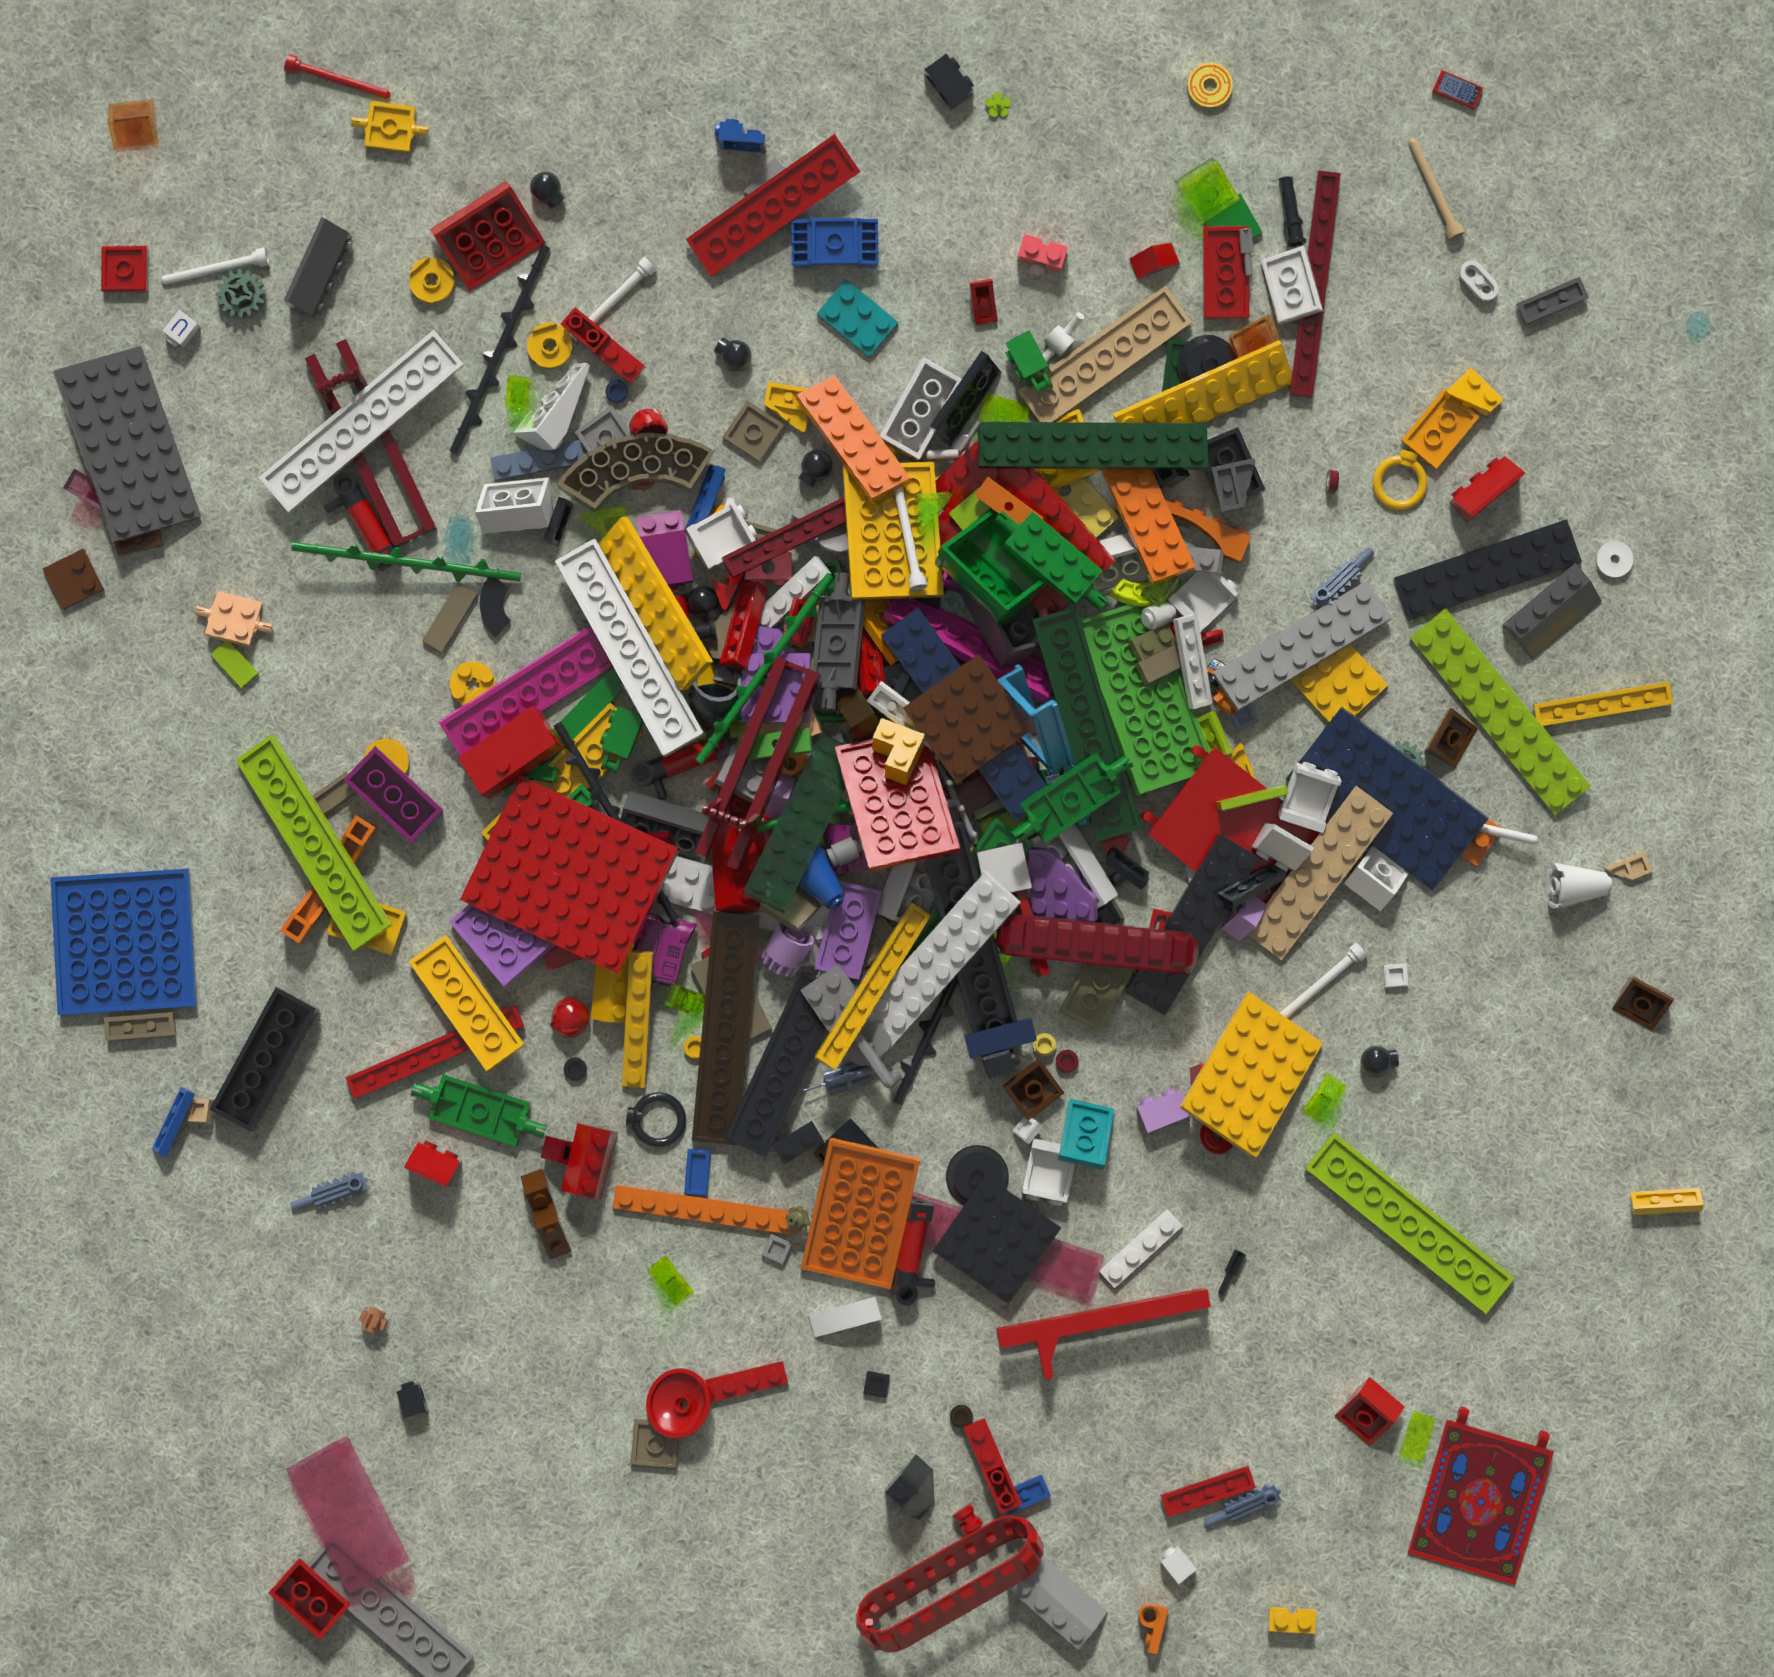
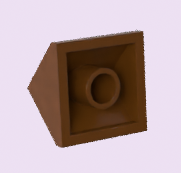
[1424,708,1478,768]
[1612,976,1674,1031]
[1003,1058,1064,1121]

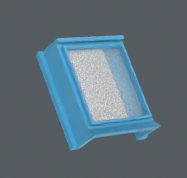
[998,664,1075,774]

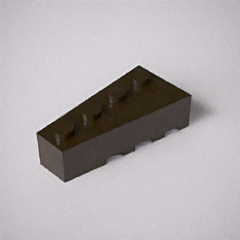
[812,665,880,741]

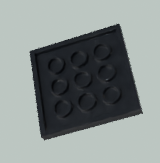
[933,1175,1061,1304]

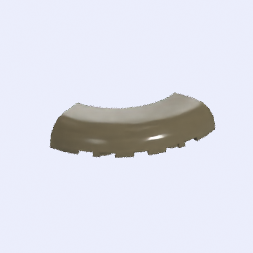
[557,433,715,513]

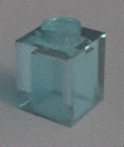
[443,514,474,551]

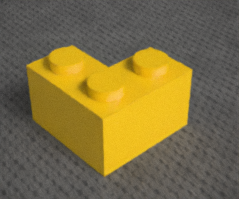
[872,718,925,785]

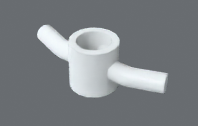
[1043,312,1084,362]

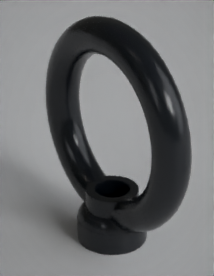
[625,1092,686,1147]

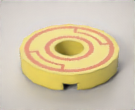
[1187,62,1233,108]

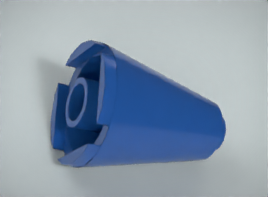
[785,845,845,909]

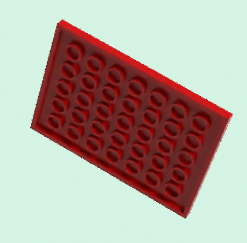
[460,776,680,975]

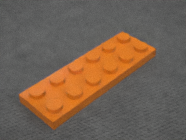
[796,375,910,503]
[1101,469,1195,585]

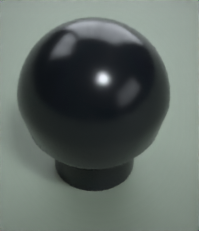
[530,172,565,209]
[714,337,752,371]
[798,450,832,488]
[687,586,721,623]
[1360,1046,1399,1078]

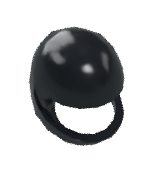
[688,657,742,728]

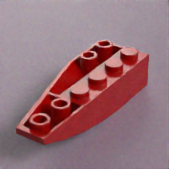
[712,786,767,913]

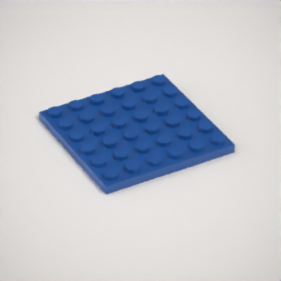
[50,868,197,1015]

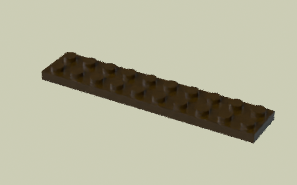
[692,911,759,1145]

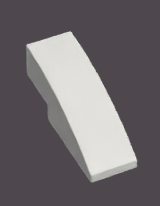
[809,1296,882,1337]

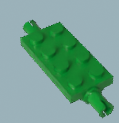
[993,510,1109,611]
[1011,753,1133,844]
[411,1074,547,1147]

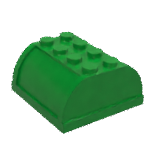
[935,509,1047,626]

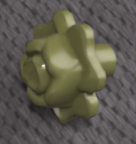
[786,1206,811,1234]

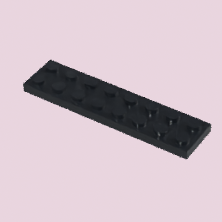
[1394,519,1582,621]
[1125,833,1259,1015]
[724,970,826,1157]

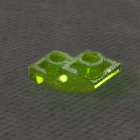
[665,983,705,1017]

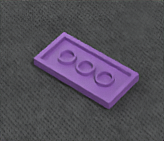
[814,880,883,981]

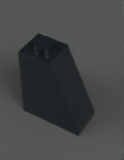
[885,1454,935,1520]

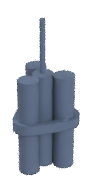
[803,1062,872,1096]

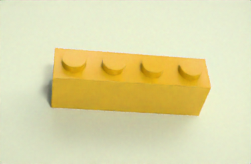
[591,958,629,1023]

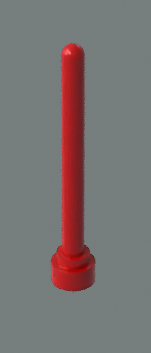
[284,54,391,99]

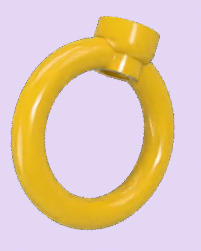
[1373,449,1427,510]

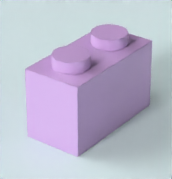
[1136,1088,1191,1133]

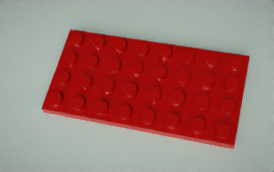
[935,440,1116,614]

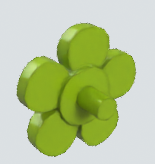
[985,92,1011,118]

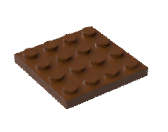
[903,654,1032,784]

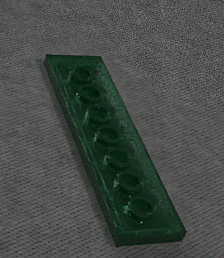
[742,733,846,913]

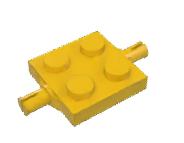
[351,101,429,153]

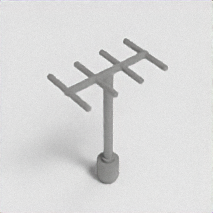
[826,755,978,867]

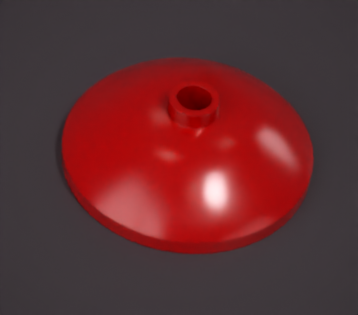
[646,1368,712,1438]

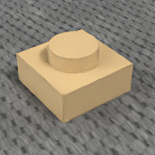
[186,1099,213,1124]

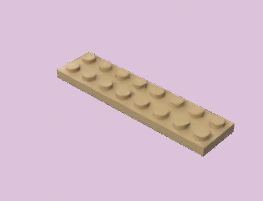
[1017,286,1192,422]
[1248,786,1393,960]

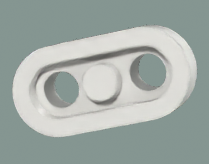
[1459,261,1499,302]

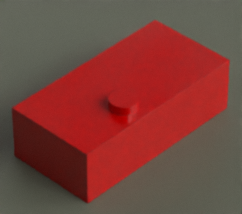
[458,706,564,800]

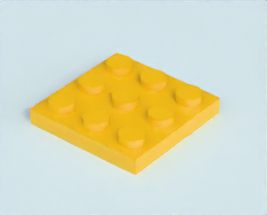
[1291,645,1388,723]

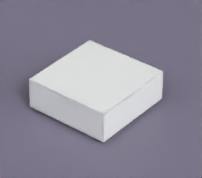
[1383,963,1409,988]
[1012,1116,1043,1144]

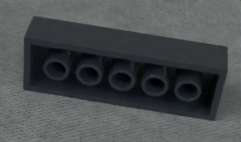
[209,987,320,1132]

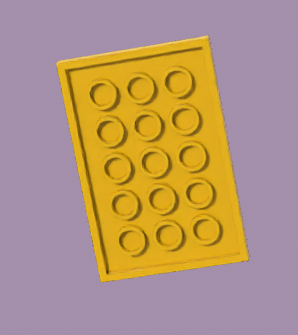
[842,462,944,600]
[1179,992,1323,1159]

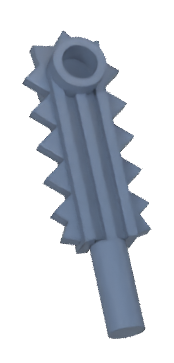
[1310,547,1374,608]
[290,1171,368,1211]
[1204,1484,1281,1528]

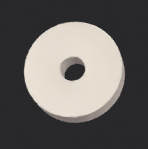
[1596,541,1633,578]

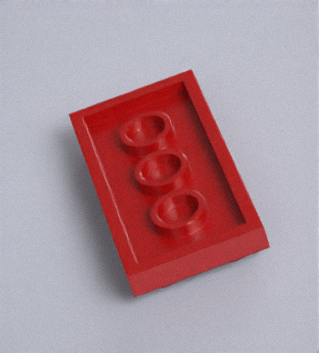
[1203,226,1249,319]

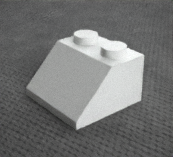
[1252,823,1314,872]
[1344,845,1409,911]

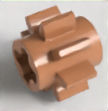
[359,1306,389,1334]

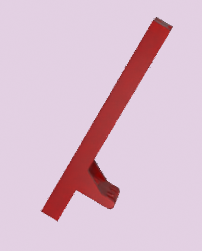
[996,1287,1211,1379]

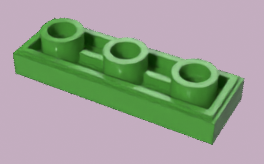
[742,728,813,761]

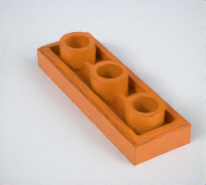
[975,477,1043,523]

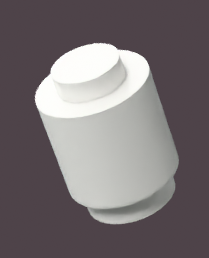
[1141,601,1176,630]

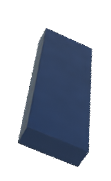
[964,1018,1037,1059]

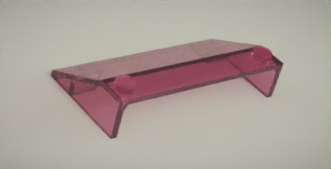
[286,1436,411,1594]

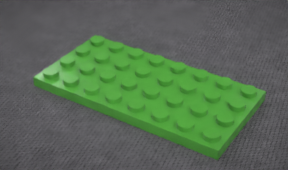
[1081,605,1210,796]

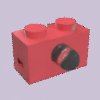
[1017,234,1068,280]
[746,552,792,586]

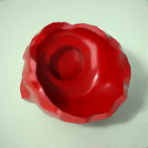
[629,408,668,435]
[550,997,590,1038]

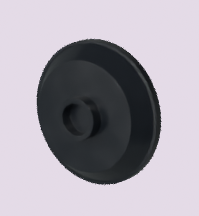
[1177,335,1237,383]
[946,1145,1009,1205]

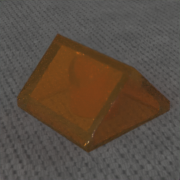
[107,99,159,149]
[1227,314,1283,359]

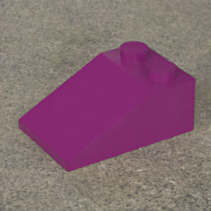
[636,510,693,587]

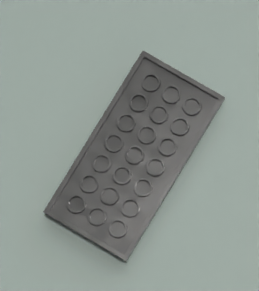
[53,346,201,543]

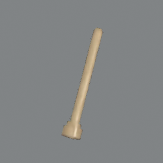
[1409,138,1465,240]

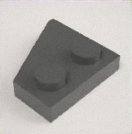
[1211,458,1256,513]

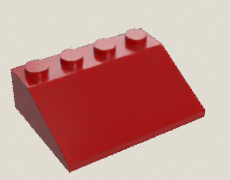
[429,181,546,292]

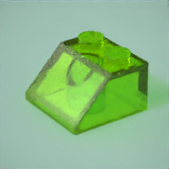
[1174,157,1240,224]
[975,392,1030,437]

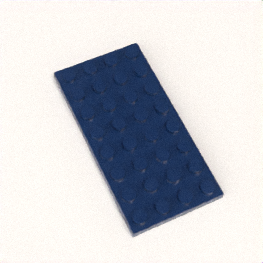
[1286,706,1489,890]

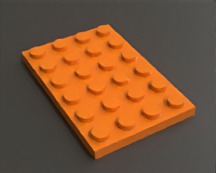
[800,1138,921,1289]

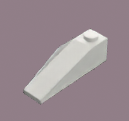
[513,363,590,450]

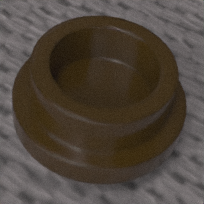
[950,1405,973,1428]

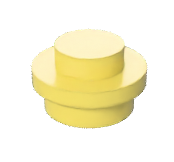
[1033,1033,1056,1056]

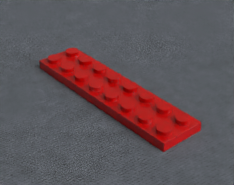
[685,134,861,277]

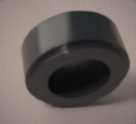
[564,1057,587,1080]

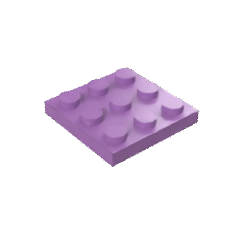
[741,653,812,724]

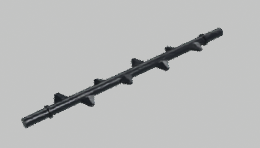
[449,245,550,455]
[554,722,680,922]
[893,976,958,1105]

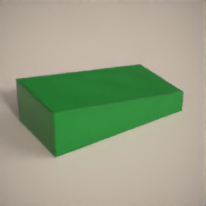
[528,765,560,783]

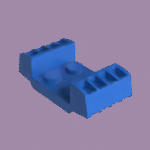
[791,218,878,269]

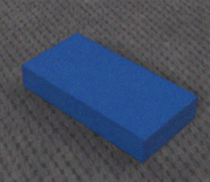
[684,1149,711,1196]

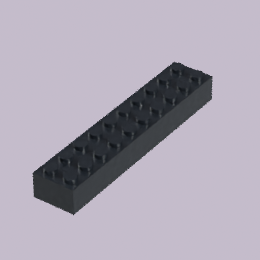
[924,820,1017,1033]

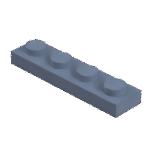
[490,440,583,481]

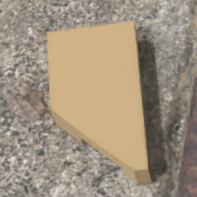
[1604,852,1653,881]

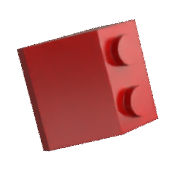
[404,1140,462,1187]
[1335,1377,1405,1446]

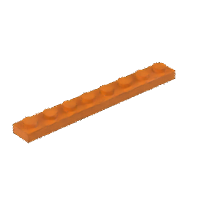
[612,1185,795,1235]

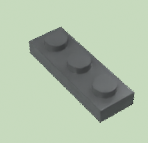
[1516,277,1589,325]

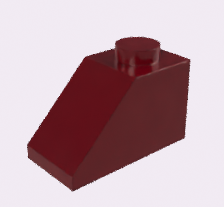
[540,1136,573,1165]

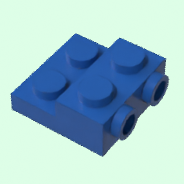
[715,119,766,153]

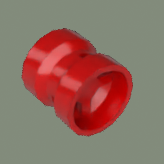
[952,1503,983,1536]

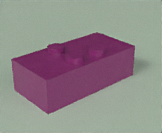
[343,745,443,843]

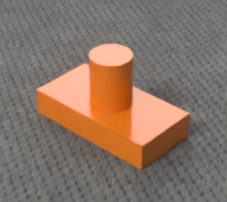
[1460,819,1501,867]

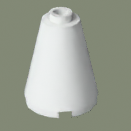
[1545,863,1612,909]

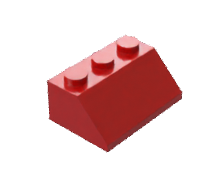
[1450,456,1526,523]
[561,1123,618,1200]
[268,1558,352,1640]

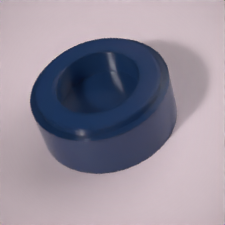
[605,380,629,404]

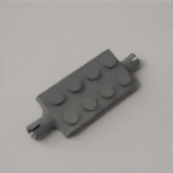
[812,573,865,711]

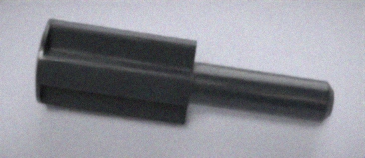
[1218,1249,1247,1295]

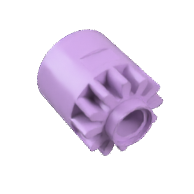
[761,922,814,977]

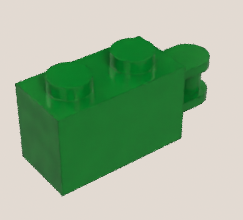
[1005,330,1053,396]
[600,706,644,775]

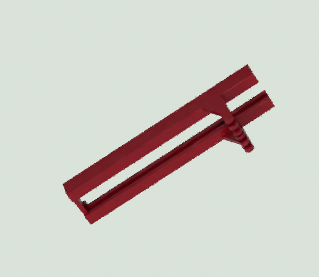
[305,339,437,547]
[695,656,822,872]

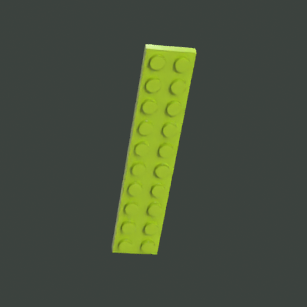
[1410,608,1591,815]
[236,734,393,951]
[1305,1132,1515,1314]

